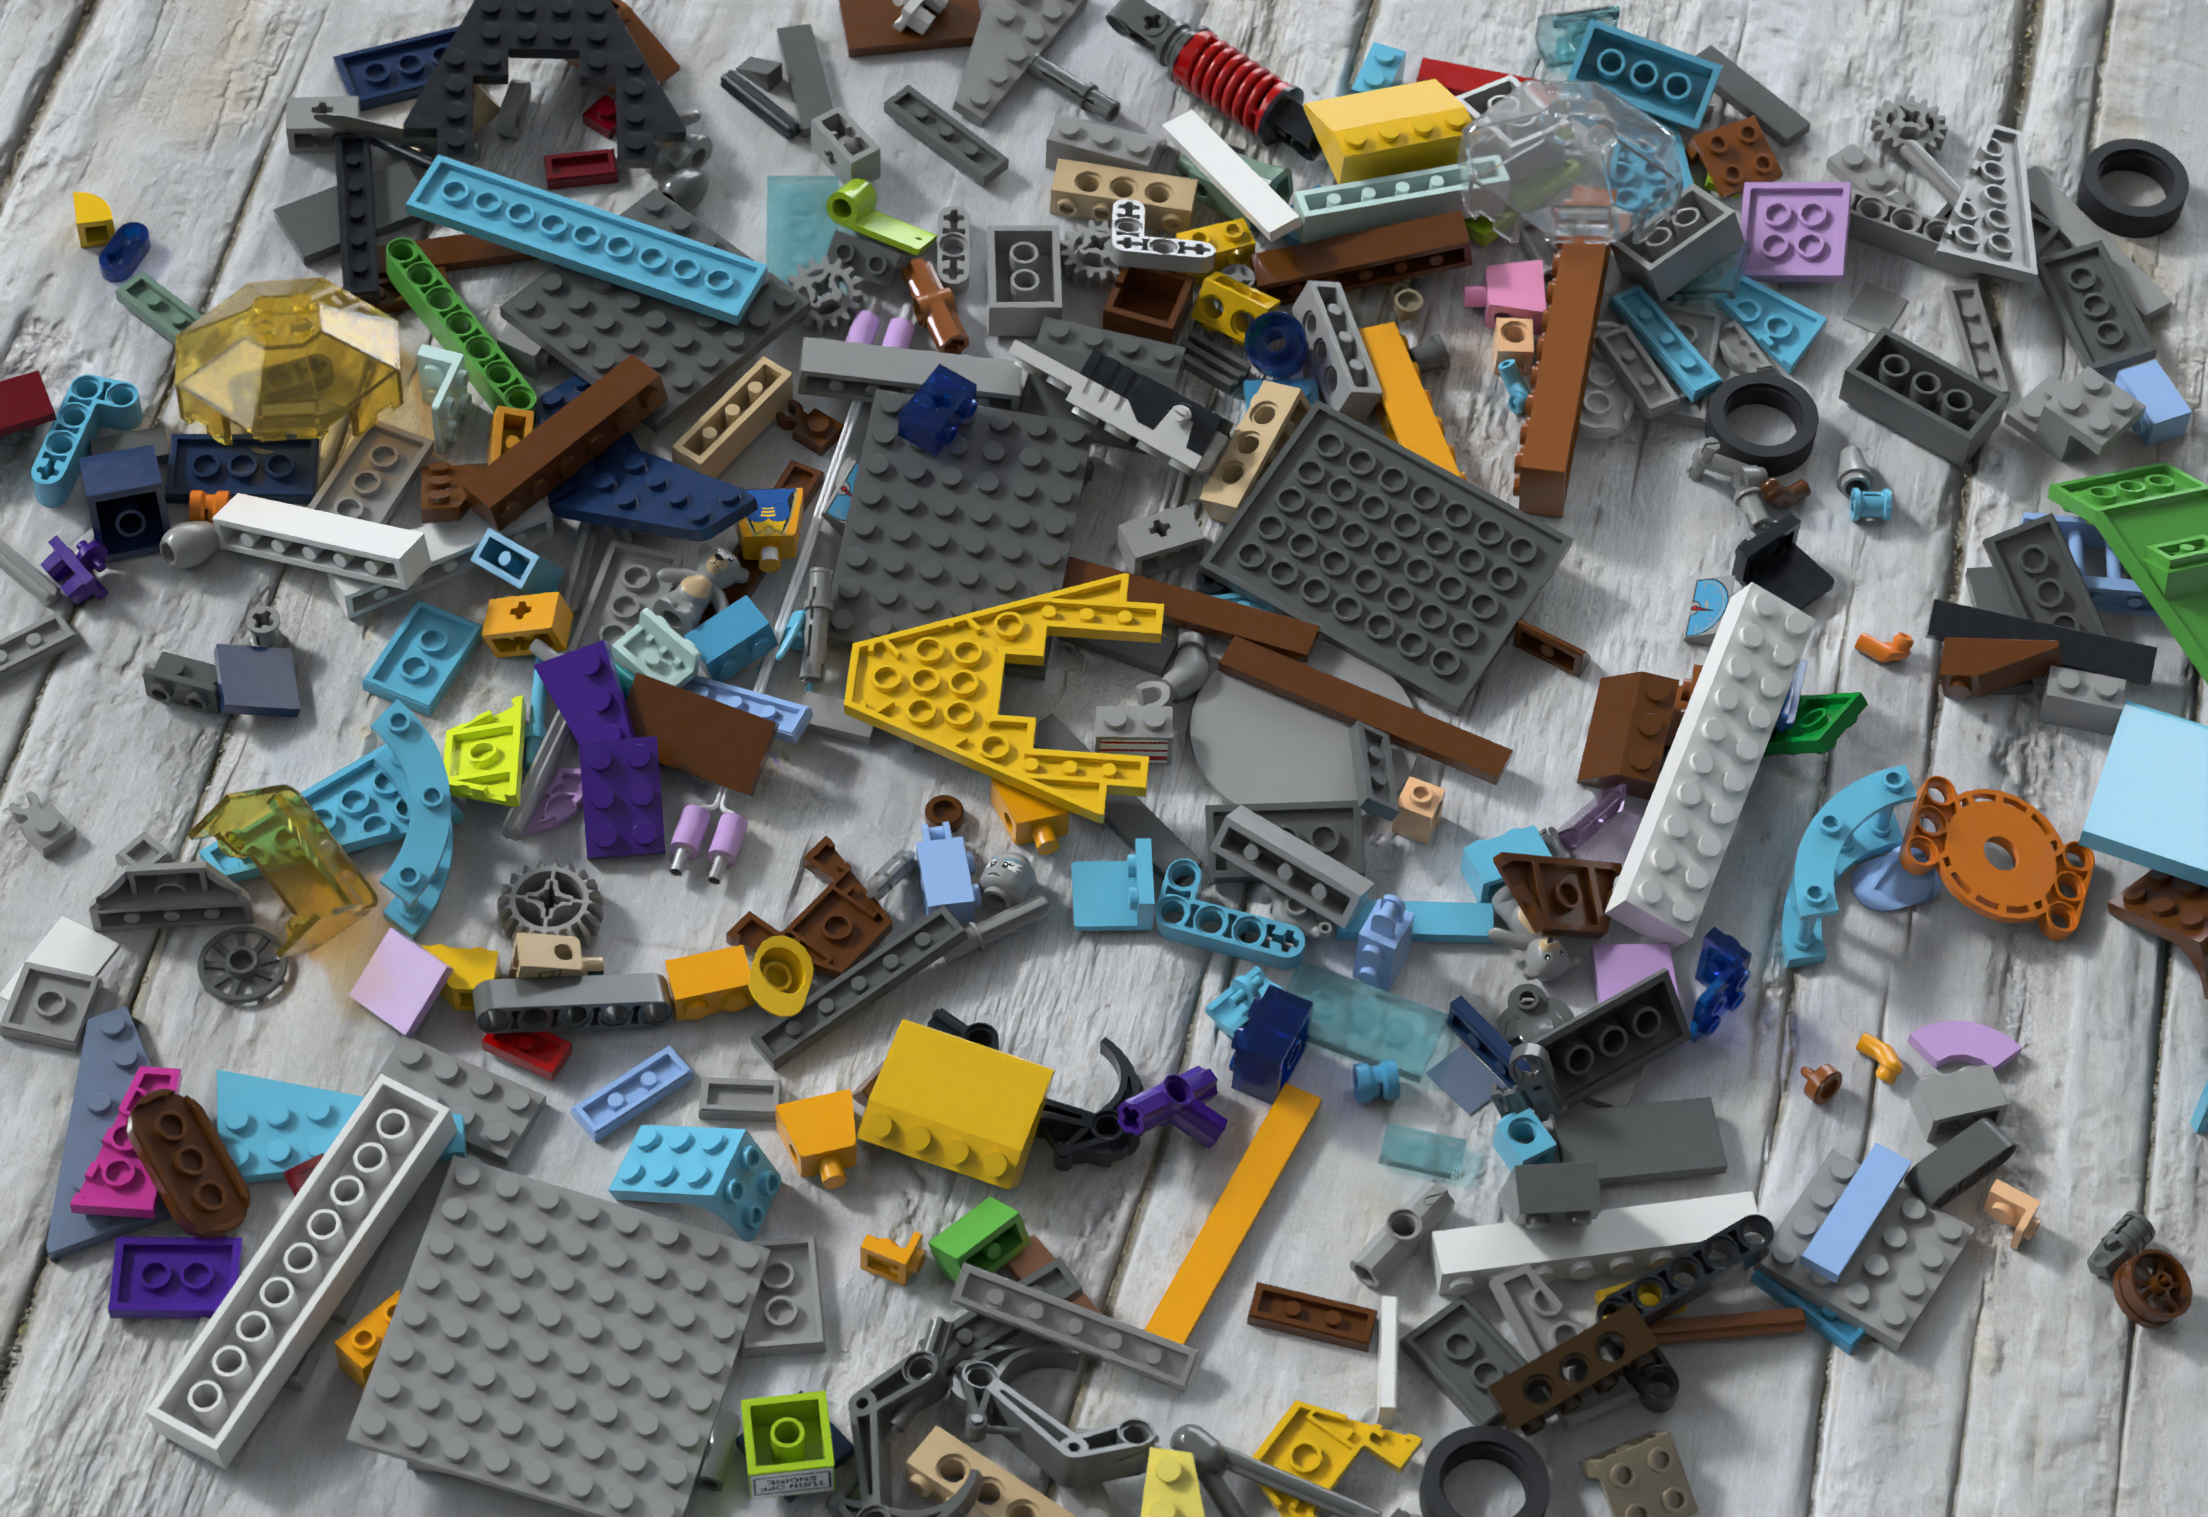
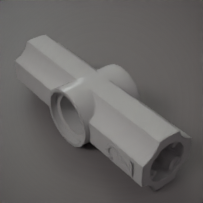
[1350,1181,1455,1288]

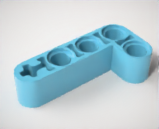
[31,375,143,508]
[1155,858,1305,970]

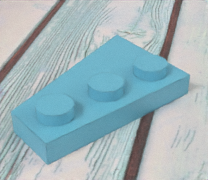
[1715,270,1827,375]

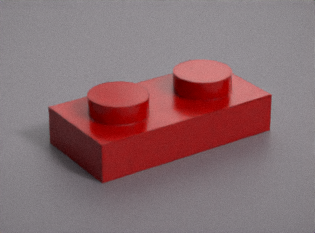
[481,1031,573,1082]

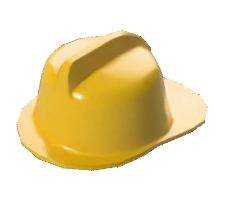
[748,936,814,1017]

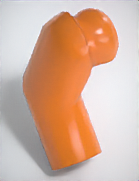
[1854,632,1914,663]

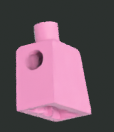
[1463,260,1546,335]

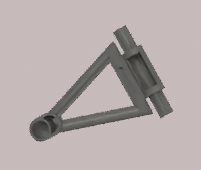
[1170,1424,1411,1517]

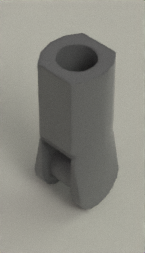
[696,1411,740,1492]

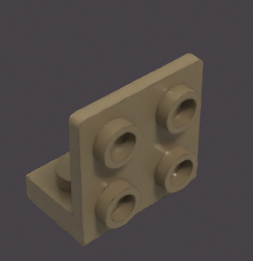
[1578,1431,1698,1517]

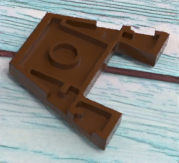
[726,836,893,979]

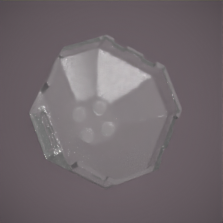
[1457,80,1684,245]

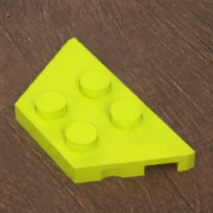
[443,695,527,807]

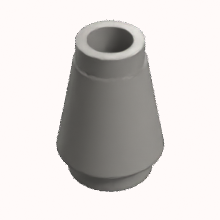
[1837,446,1874,499]

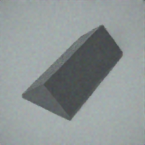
[1526,968,1692,1107]

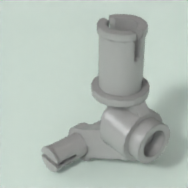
[1686,437,1772,532]

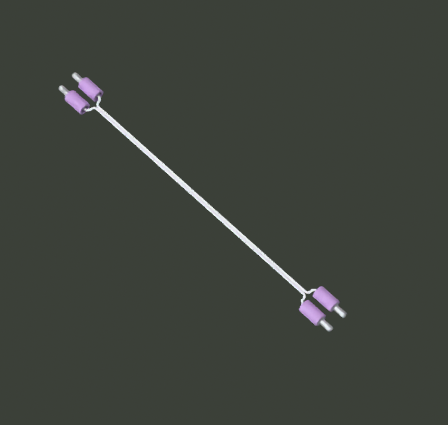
[670,297,915,885]

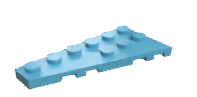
[217,1070,467,1183]

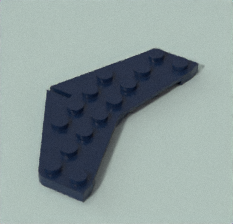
[536,374,758,542]

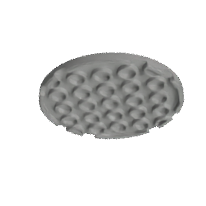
[1189,641,1418,823]

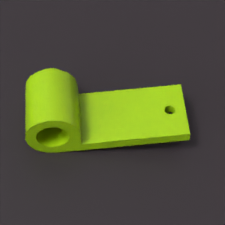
[826,178,937,256]

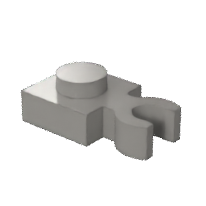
[9,791,77,858]

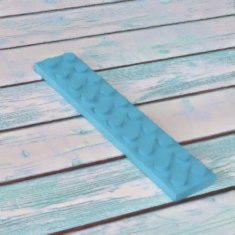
[406,155,768,326]

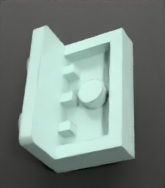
[611,608,701,688]

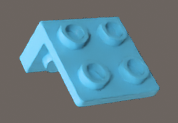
[1071,838,1155,931]

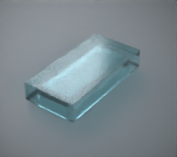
[1379,1123,1467,1181]

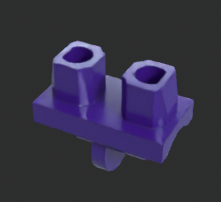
[40,535,109,605]

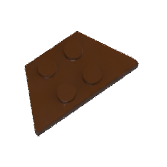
[1493,852,1622,939]

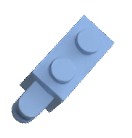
[916,821,981,924]
[1353,894,1415,993]

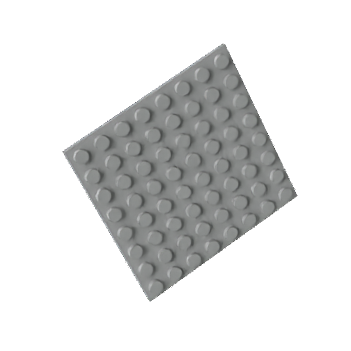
[345,1155,771,1517]

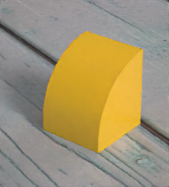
[73,192,117,248]

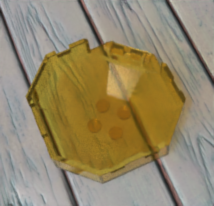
[175,277,404,445]

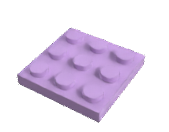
[1736,182,1852,282]

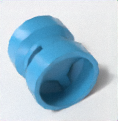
[1353,1059,1400,1104]

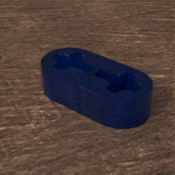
[99,222,151,283]

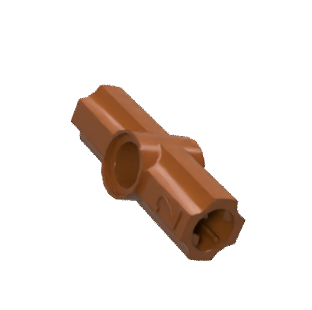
[902,258,969,355]

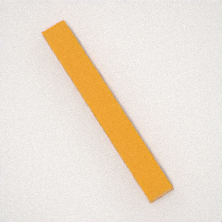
[1144,1083,1322,1346]

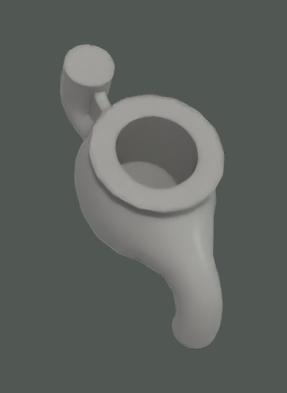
[1257,883,1332,940]

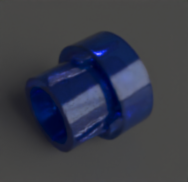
[1244,311,1310,379]

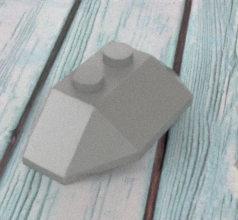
[89,861,254,931]

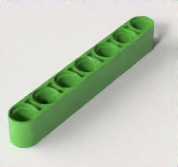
[386,237,537,428]

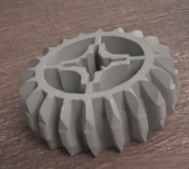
[497,859,604,947]

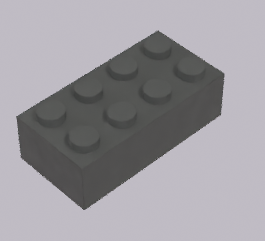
[1839,327,2008,468]

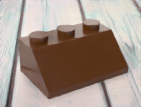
[1576,671,1680,800]

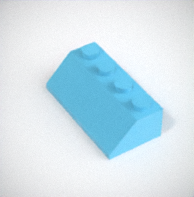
[1566,19,1722,131]

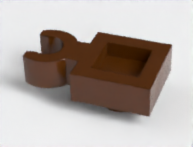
[776,399,844,457]

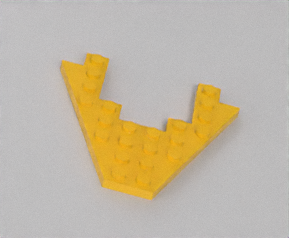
[844,573,1164,824]

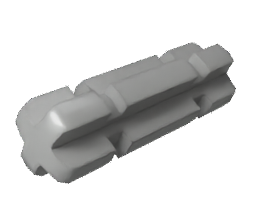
[864,849,917,900]

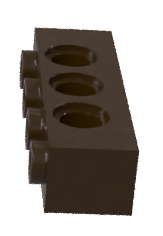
[1487,1302,1659,1438]

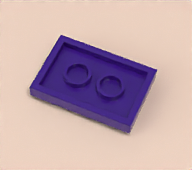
[579,736,666,860]
[108,1237,244,1319]

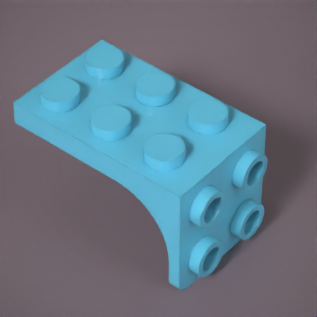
[609,1125,781,1241]

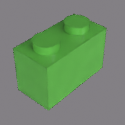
[928,1196,1032,1283]

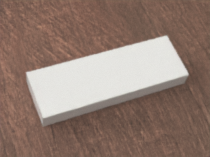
[1377,1296,1399,1428]

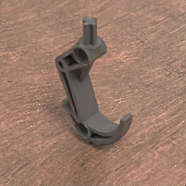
[825,1317,985,1517]
[949,1342,1196,1488]

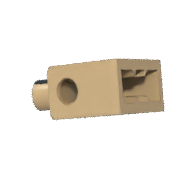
[508,933,604,979]

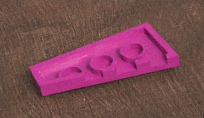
[70,1066,183,1219]

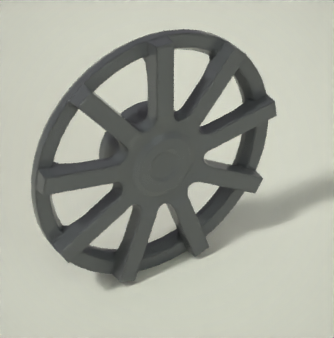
[197,926,288,1006]

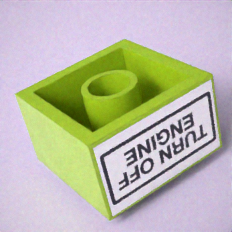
[741,1390,836,1500]

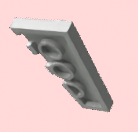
[1488,1264,1641,1431]

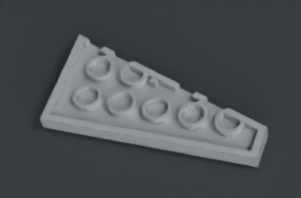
[952,0,1087,127]
[1932,123,2038,285]

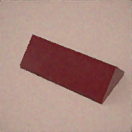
[0,370,57,437]

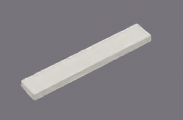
[1162,109,1302,242]

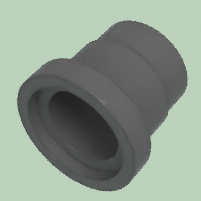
[1409,334,1451,374]

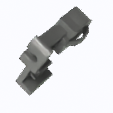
[1490,1042,1569,1122]

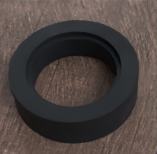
[2077,138,2189,238]
[1705,372,1819,478]
[1419,1426,1550,1517]

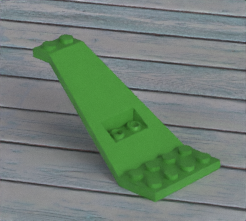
[2048,462,2208,684]

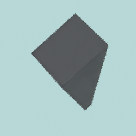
[736,56,783,92]

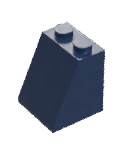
[79,444,171,563]

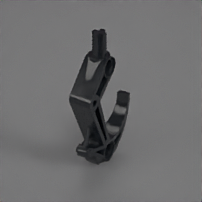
[927,1008,1145,1171]

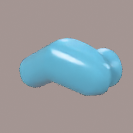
[1498,359,1531,414]

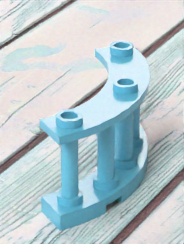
[371,699,453,941]
[1780,765,1917,968]

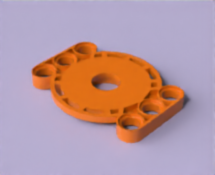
[1899,775,2095,941]

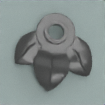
[1495,984,1574,1043]

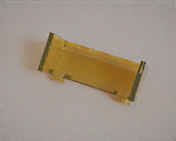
[187,784,378,958]

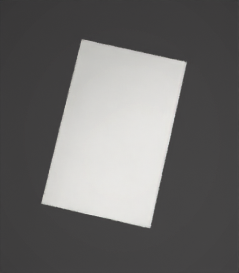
[0,916,120,1001]

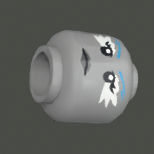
[979,852,1036,912]

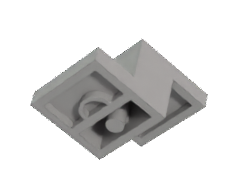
[2004,366,2146,462]

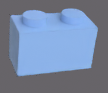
[2114,360,2192,447]

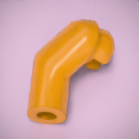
[1856,1032,1903,1084]

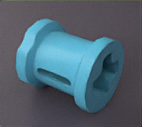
[1849,488,1892,521]

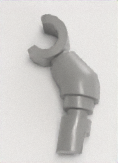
[1136,627,1209,716]

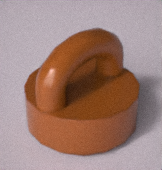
[1800,1064,1842,1105]

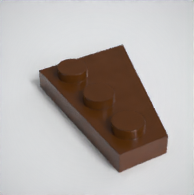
[421,462,488,523]

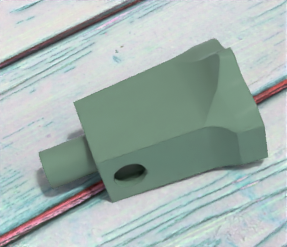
[1177,152,1294,232]

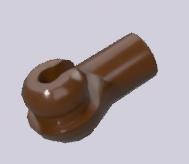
[1761,478,1811,509]

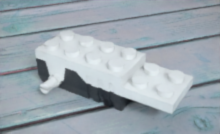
[1008,339,1234,477]

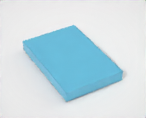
[362,600,483,717]

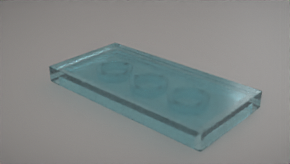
[766,176,839,285]
[1271,960,1449,1084]

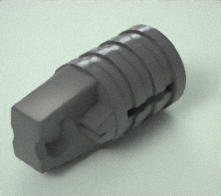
[2087,1211,2155,1279]

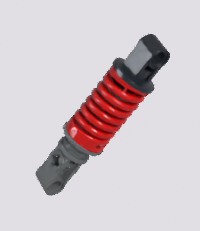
[1105,0,1323,161]

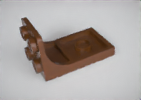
[2107,869,2208,1000]

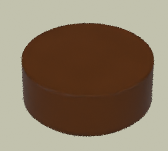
[925,795,964,833]

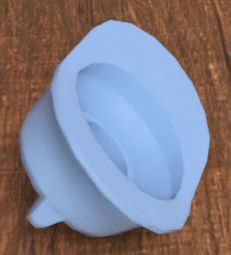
[1851,846,1943,912]

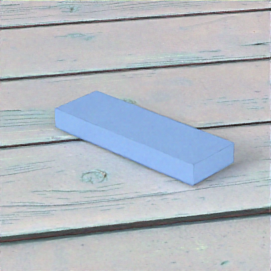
[571,1045,694,1143]

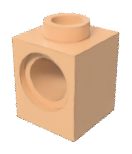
[1493,317,1534,376]
[1391,776,1446,845]

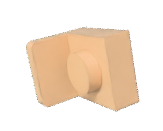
[1983,1179,2042,1250]

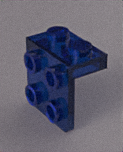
[1690,927,1752,1043]

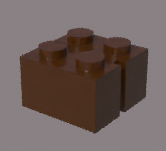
[1102,266,1195,345]

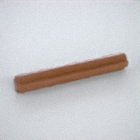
[1648,1308,1806,1345]

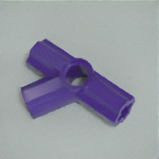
[1117,1065,1228,1149]

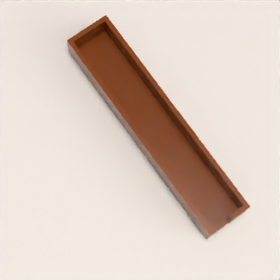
[1513,186,1616,518]

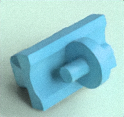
[1205,965,1285,1039]

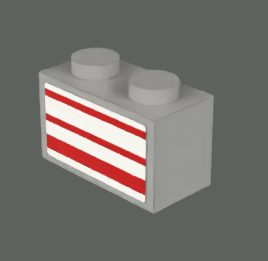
[1094,706,1173,765]

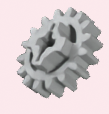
[1870,95,1948,162]
[1060,220,1122,289]
[787,256,864,335]

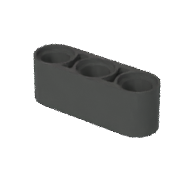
[1904,1116,2017,1209]

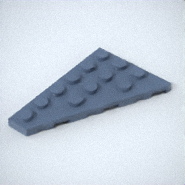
[46,1006,173,1261]

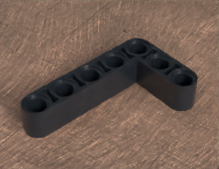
[1595,1214,1774,1413]

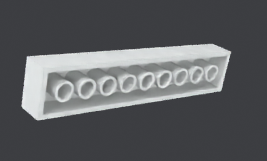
[1604,582,1816,951]
[146,1074,457,1470]

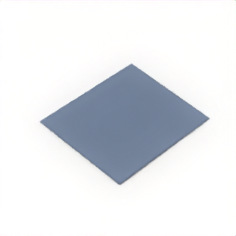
[1426,1045,1507,1115]

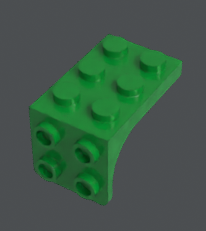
[1763,692,1868,757]

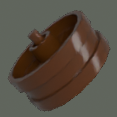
[2112,1249,2193,1329]

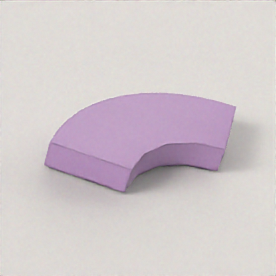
[524,767,583,835]
[1908,1021,2022,1072]

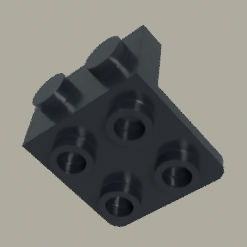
[1731,512,1834,610]

